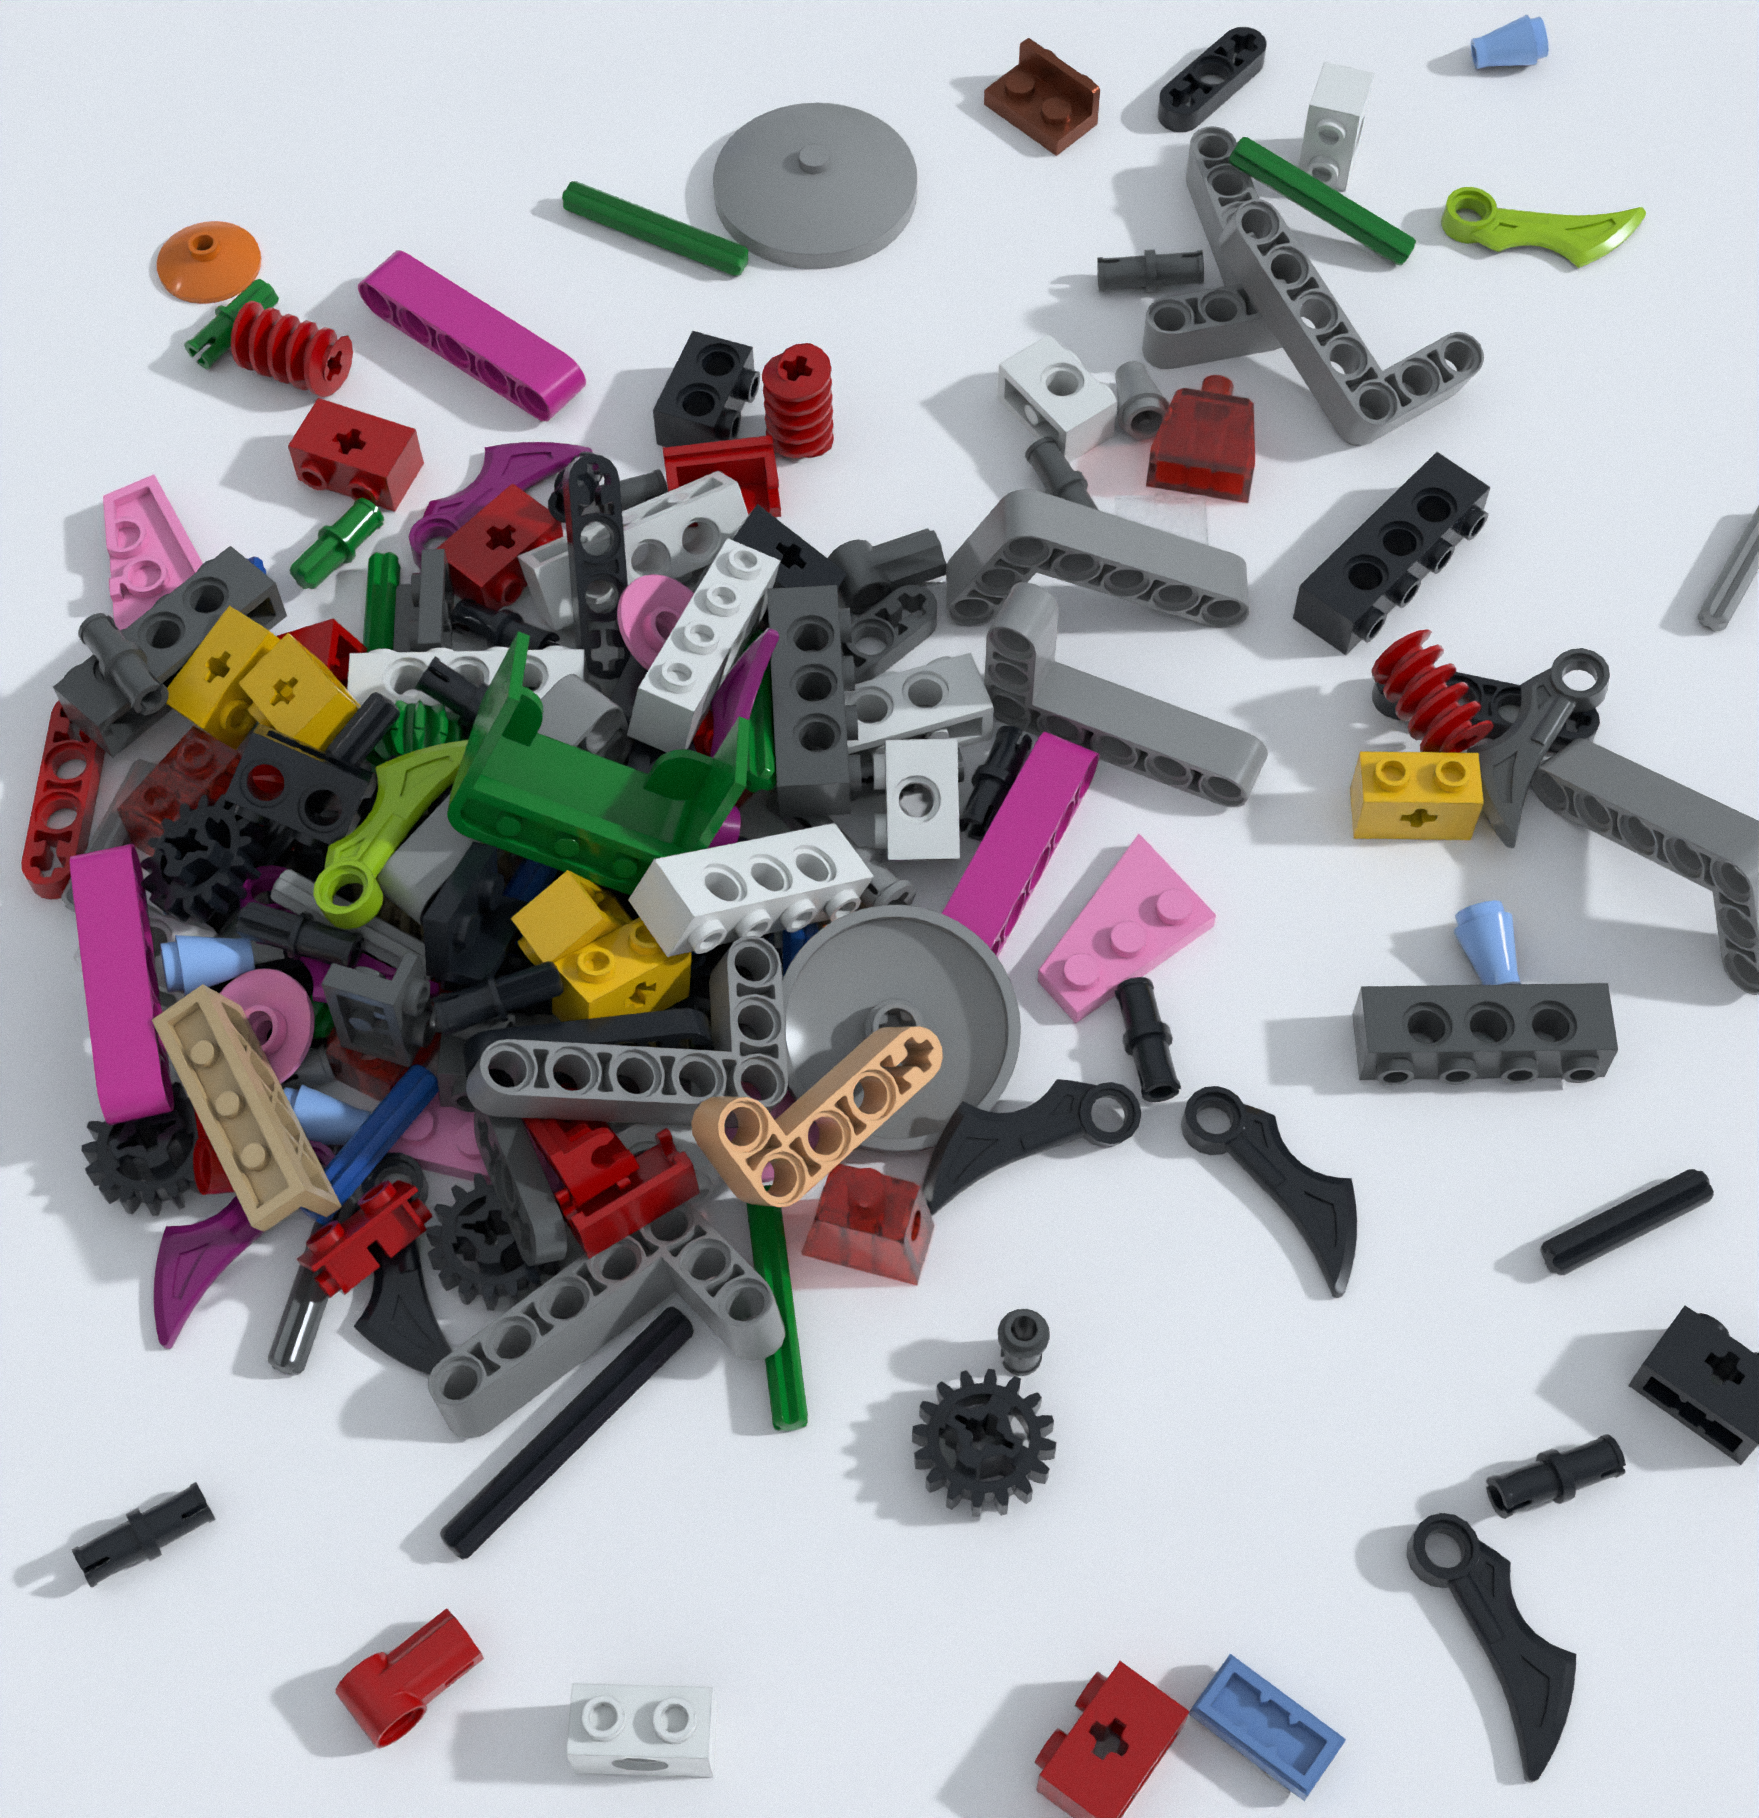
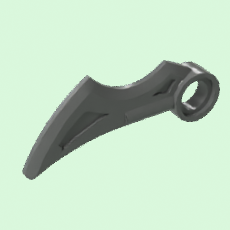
[1467,648,1610,848]

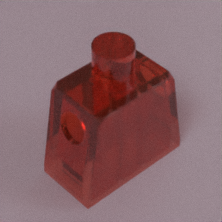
[1146,375,1255,503]
[801,1163,935,1286]

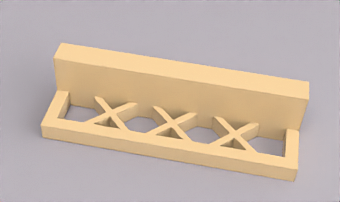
[152,984,342,1232]

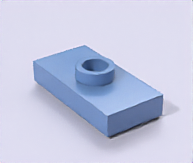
[1189,1654,1346,1801]

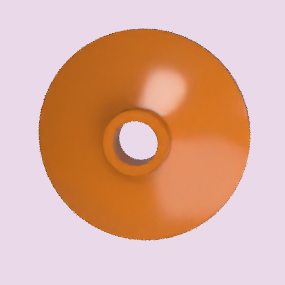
[156,221,262,304]

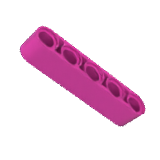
[358,250,586,422]
[942,732,1099,958]
[69,843,174,1125]

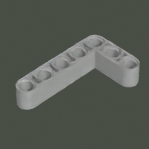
[1142,126,1286,369]
[1219,199,1484,446]
[946,489,1249,628]
[984,582,1268,807]
[377,674,634,926]
[1531,738,1759,995]
[466,936,788,1128]
[428,1201,785,1439]

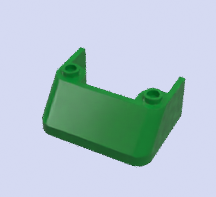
[447,631,750,895]

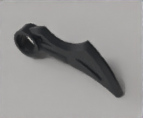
[918,1079,1142,1221]
[1181,1086,1357,1298]
[354,1152,453,1376]
[1406,1513,1576,1783]

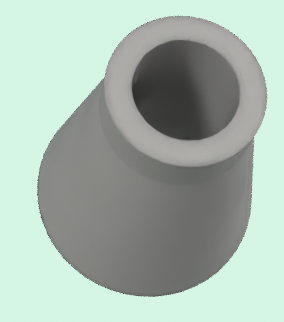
[1115,361,1170,440]

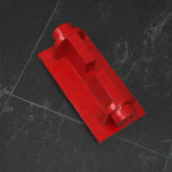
[296,1180,433,1298]

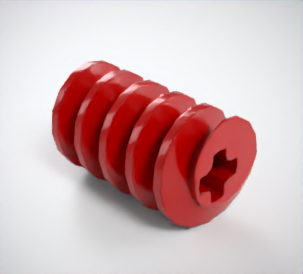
[231,300,353,397]
[762,343,834,458]
[1371,629,1494,753]

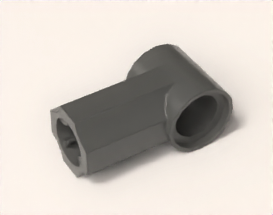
[828,528,947,615]

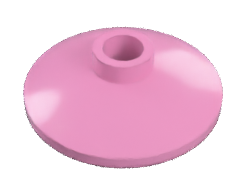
[617,574,694,670]
[219,969,315,1084]

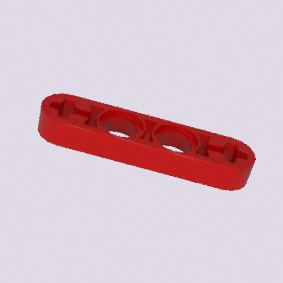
[21,700,105,900]

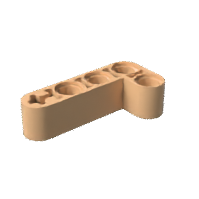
[691,1026,943,1207]

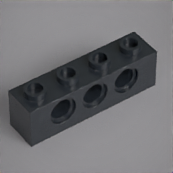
[1293,452,1491,655]

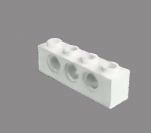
[517,471,748,631]
[627,538,780,752]
[347,645,589,740]
[770,652,994,794]
[629,823,874,957]

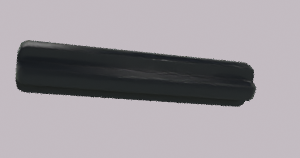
[1540,1169,1714,1275]

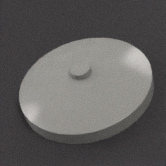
[713,102,917,269]
[782,905,1021,1154]

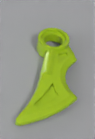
[1441,187,1646,268]
[313,740,468,929]

